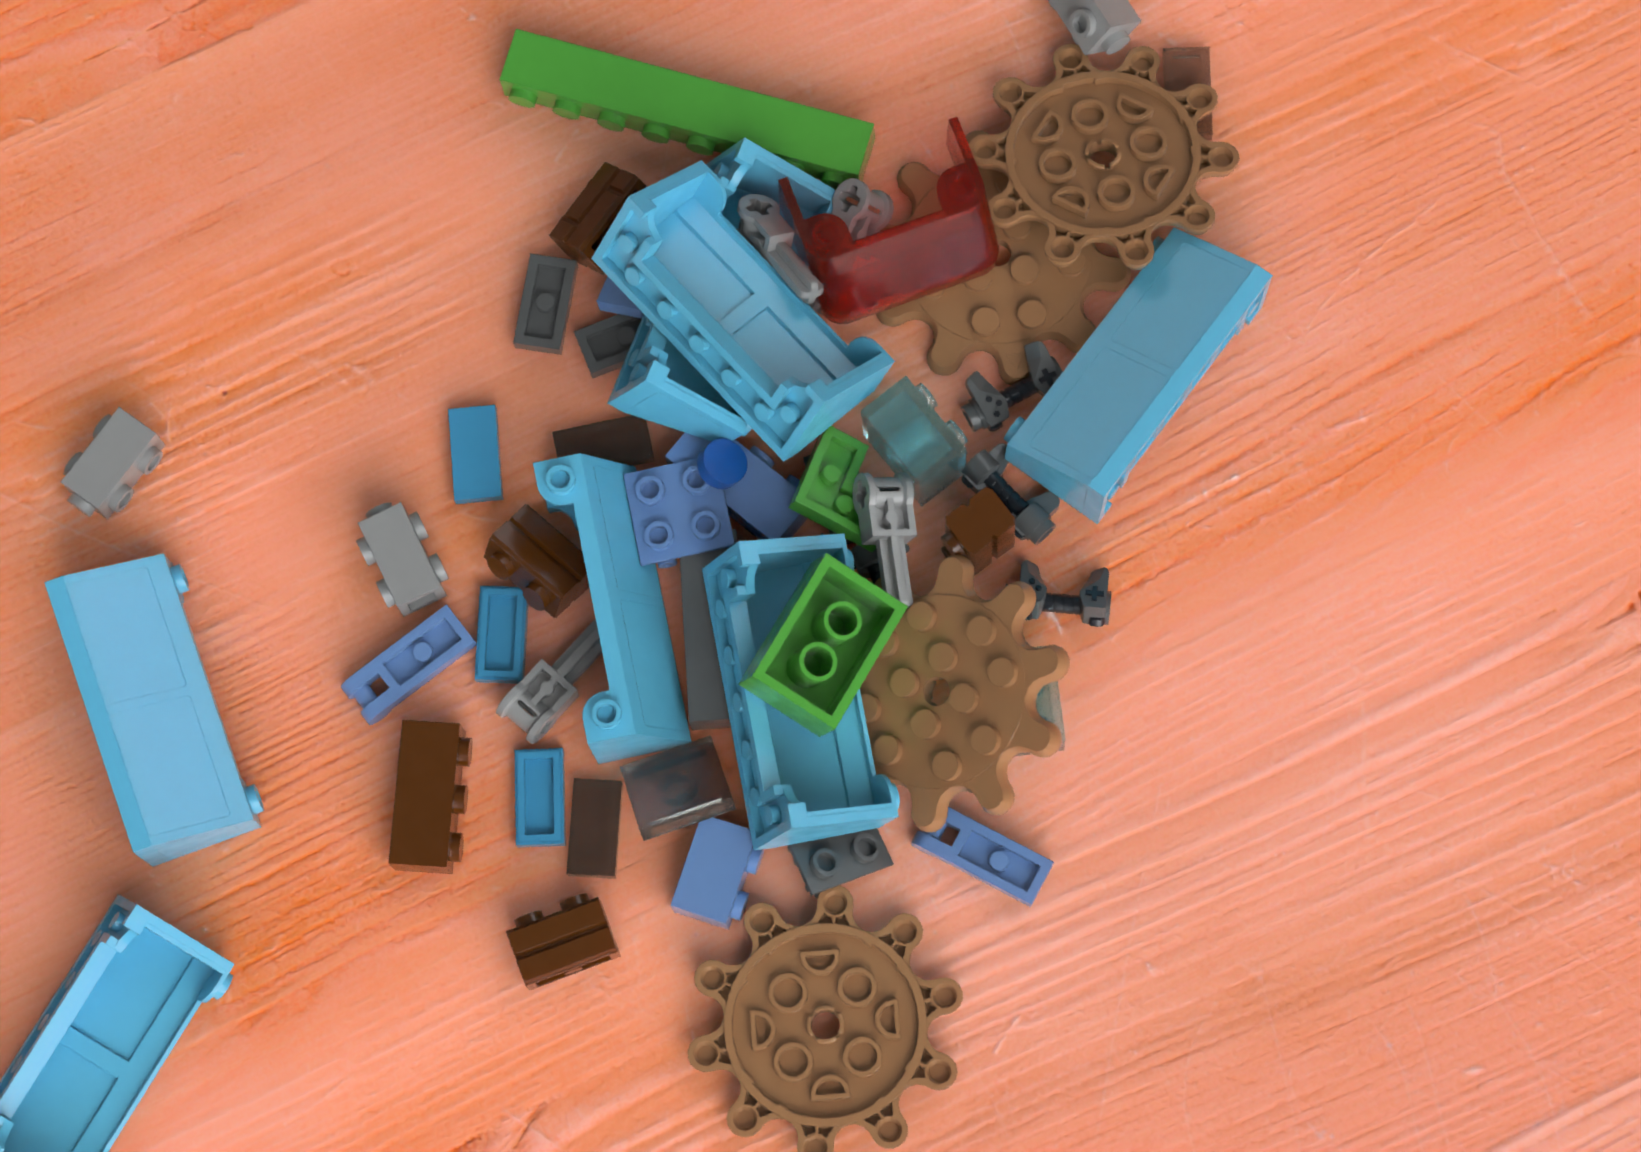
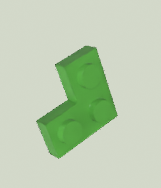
[788,426,876,552]

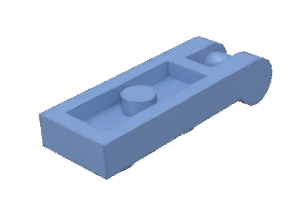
[341,604,477,725]
[910,807,1054,907]

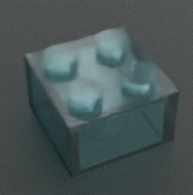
[861,376,968,506]

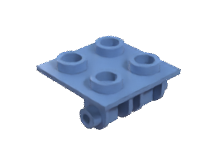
[623,458,735,568]

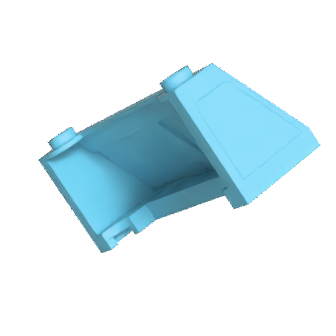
[607,137,836,441]
[591,160,895,462]
[1004,227,1273,524]
[533,453,692,764]
[702,533,900,850]
[44,553,264,867]
[0,894,235,1152]

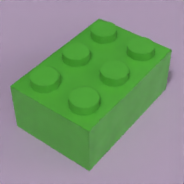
[738,553,908,737]

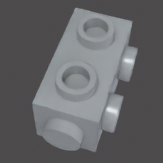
[1048,0,1141,55]
[61,407,165,520]
[356,502,449,617]

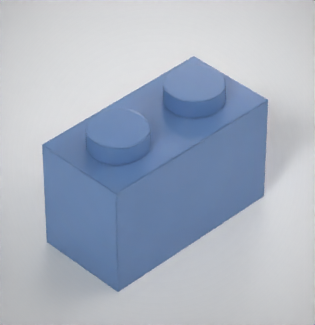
[670,814,764,930]

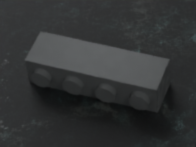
[680,529,739,730]

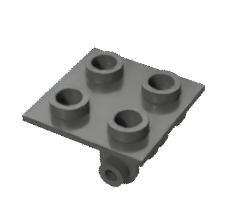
[787,828,894,898]

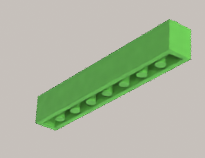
[500,29,875,190]

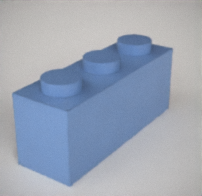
[665,433,808,540]

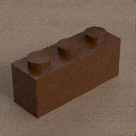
[388,720,472,874]

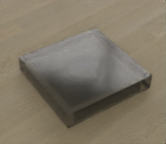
[620,735,736,841]

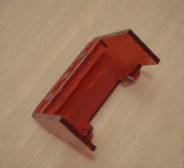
[778,117,999,324]

